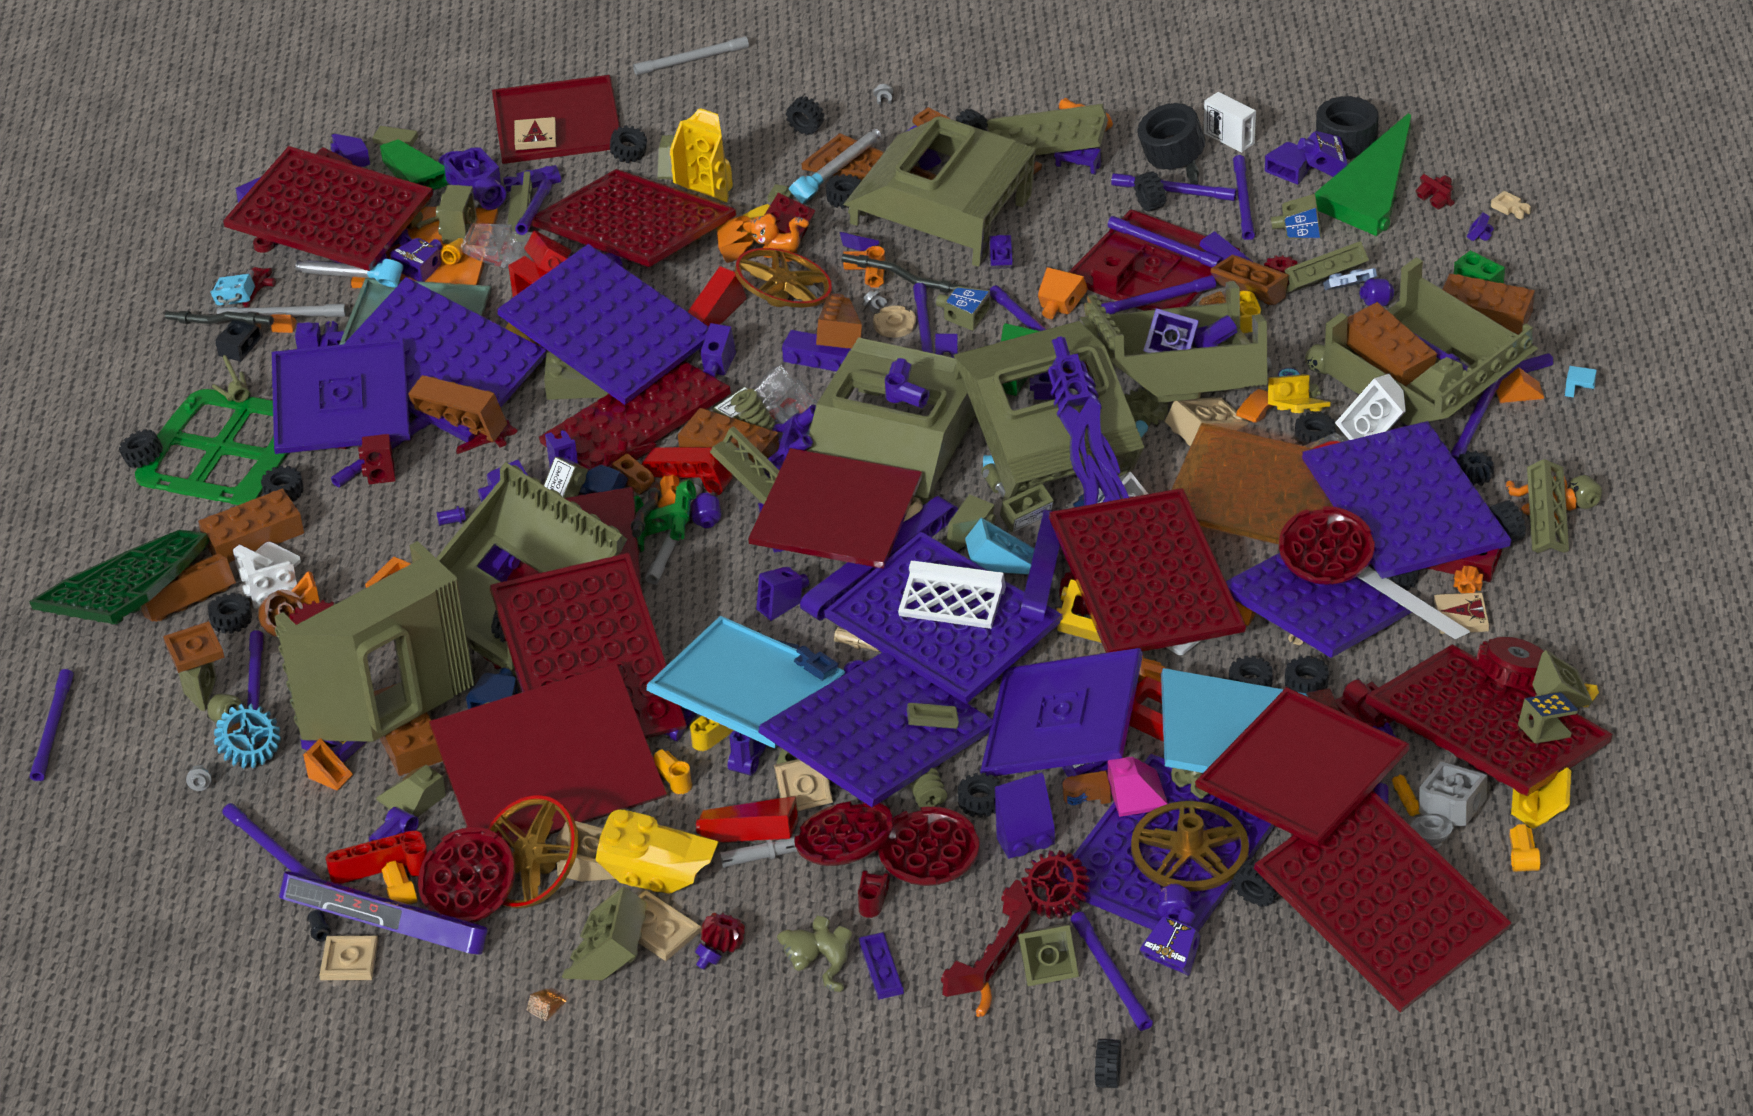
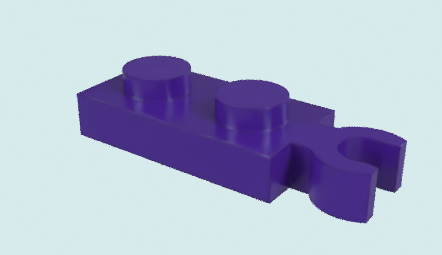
[503,165,561,192]

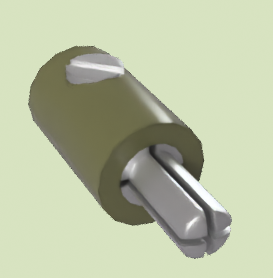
[981,463,1005,497]

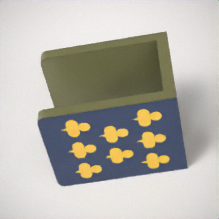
[1518,692,1578,744]

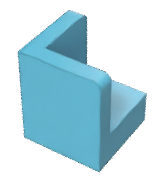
[1565,366,1597,397]

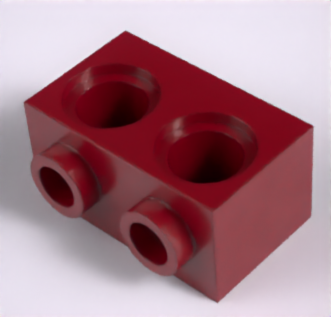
[358,434,395,485]

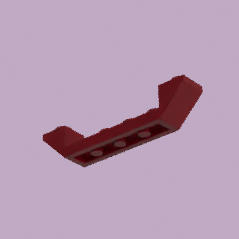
[941,879,1032,997]

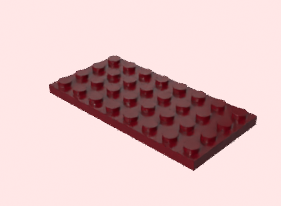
[539,361,731,470]

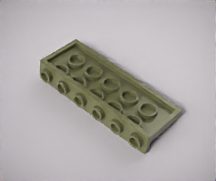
[986,104,1108,155]

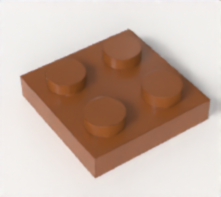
[163,621,225,673]

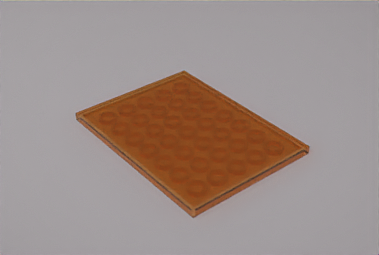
[1171,423,1334,544]

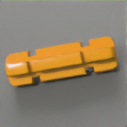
[1392,774,1420,817]

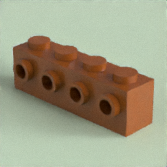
[141,553,236,622]

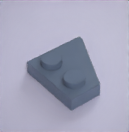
[1323,268,1377,291]

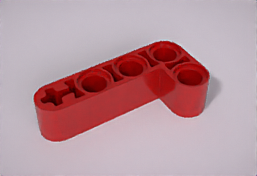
[641,447,733,495]
[326,831,428,884]

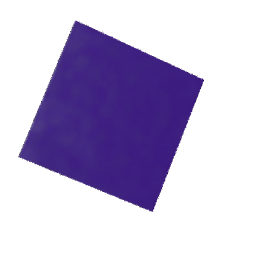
[272,338,410,454]
[980,648,1143,776]

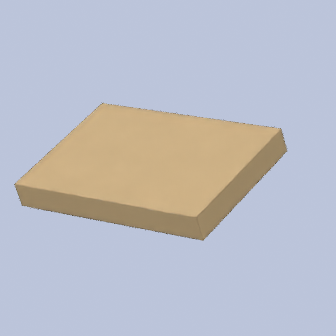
[638,890,701,961]

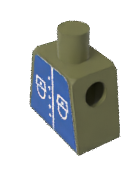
[1271,194,1321,239]
[936,286,991,331]

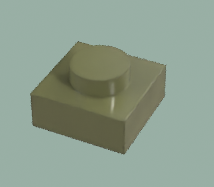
[767,184,793,203]

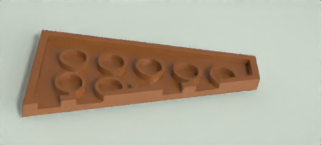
[801,133,937,180]

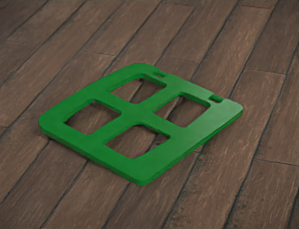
[135,389,288,505]

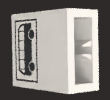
[1204,92,1256,153]

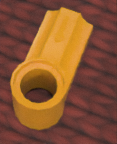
[653,749,692,794]
[1509,824,1540,872]
[382,861,417,905]

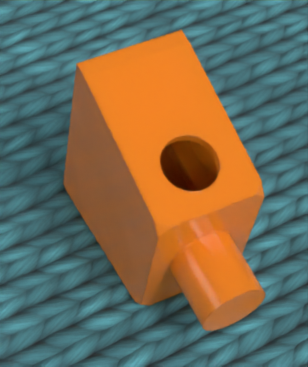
[1038,267,1088,319]

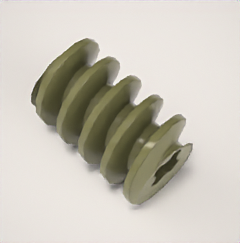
[731,389,775,430]
[910,767,947,808]

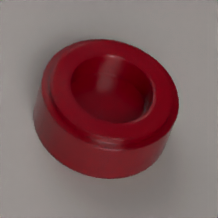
[253,237,275,253]

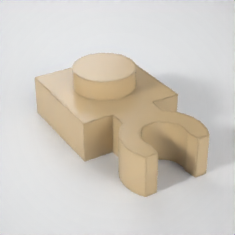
[1491,191,1531,219]

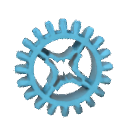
[214,703,281,769]

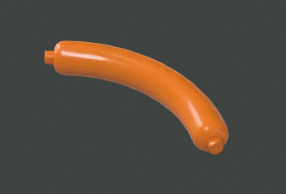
[976,983,992,1017]

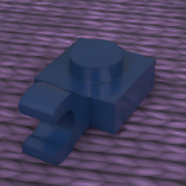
[794,646,839,681]

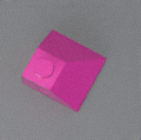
[1108,756,1168,817]

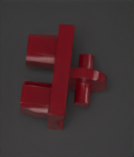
[1415,174,1455,210]

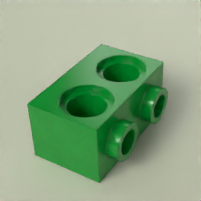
[1454,250,1505,283]

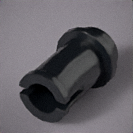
[307,910,331,942]

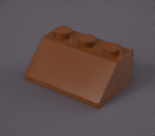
[1211,254,1289,305]

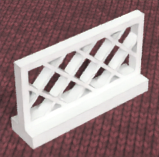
[898,561,1006,629]

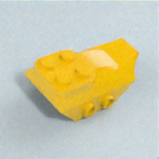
[670,108,733,203]
[596,810,719,894]

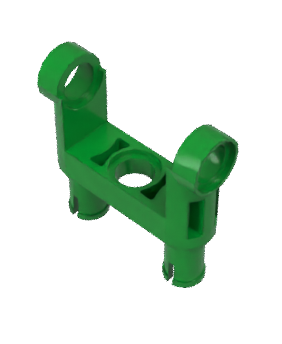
[634,479,697,552]

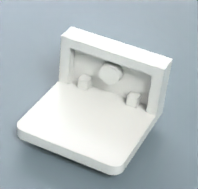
[233,542,301,571]
[239,556,297,609]

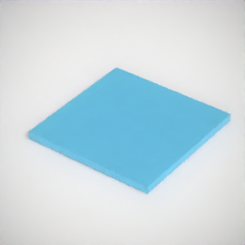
[647,616,845,748]
[1161,668,1306,773]

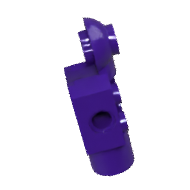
[438,147,506,210]

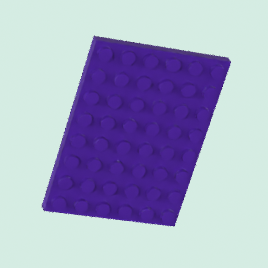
[498,244,709,405]
[344,277,547,442]
[1302,421,1511,579]
[824,532,1062,704]
[758,653,994,807]
[1053,754,1274,932]

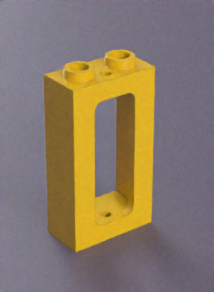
[1056,580,1101,643]

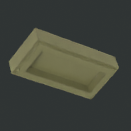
[372,126,418,147]
[906,703,959,729]

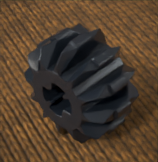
[1456,450,1494,486]

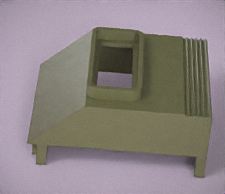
[843,116,1036,267]
[1324,257,1538,426]
[1079,281,1268,402]
[953,321,1144,502]
[805,337,977,505]
[436,462,627,678]
[274,541,474,742]

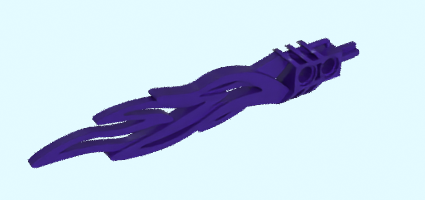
[1048,336,1129,506]

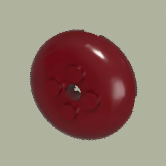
[1279,506,1375,585]
[794,801,893,866]
[878,807,979,886]
[418,827,515,923]

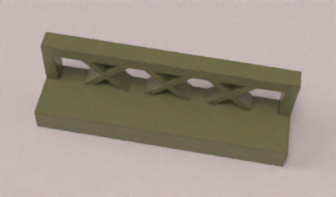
[506,171,533,241]
[1284,241,1369,294]
[710,426,780,505]
[1527,459,1569,553]

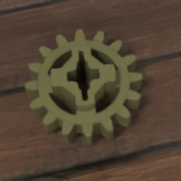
[1124,388,1168,427]

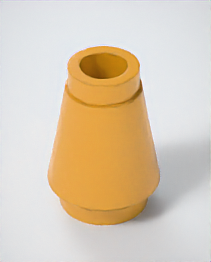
[441,238,467,264]

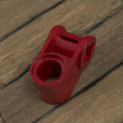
[858,870,890,918]

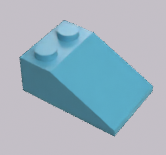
[965,517,1035,575]

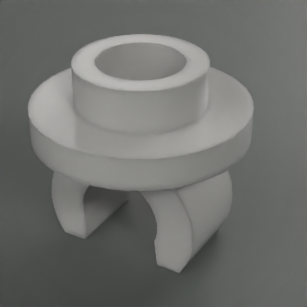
[873,84,893,105]
[863,290,887,313]
[186,765,211,791]

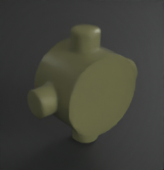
[1309,383,1321,398]

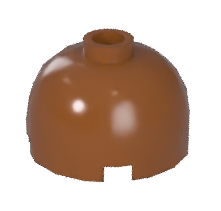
[259,589,303,637]

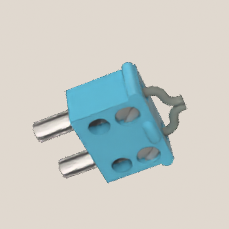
[210,269,255,305]

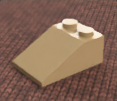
[1165,397,1249,448]
[556,821,615,882]

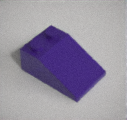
[995,772,1055,859]

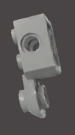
[1411,762,1487,849]

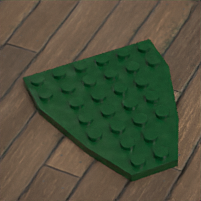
[29,529,210,625]

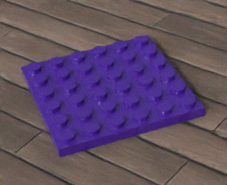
[1226,553,1412,658]

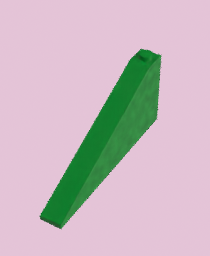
[1314,113,1411,236]

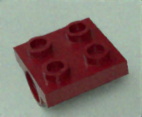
[764,193,816,240]
[1333,679,1394,728]

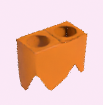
[717,216,754,263]

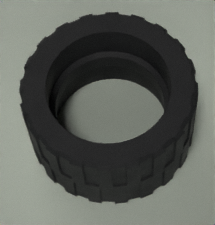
[1316,96,1379,159]
[1137,103,1205,170]

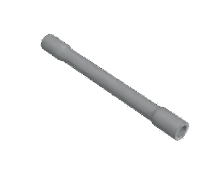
[633,36,749,76]
[217,304,346,317]
[645,484,702,584]

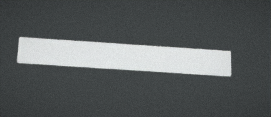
[1357,566,1470,639]

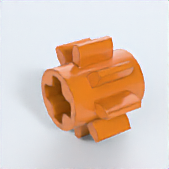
[1453,566,1483,594]

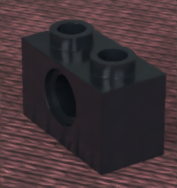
[215,320,263,362]

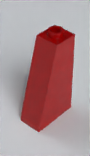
[524,230,571,272]
[688,266,747,327]
[696,796,799,842]

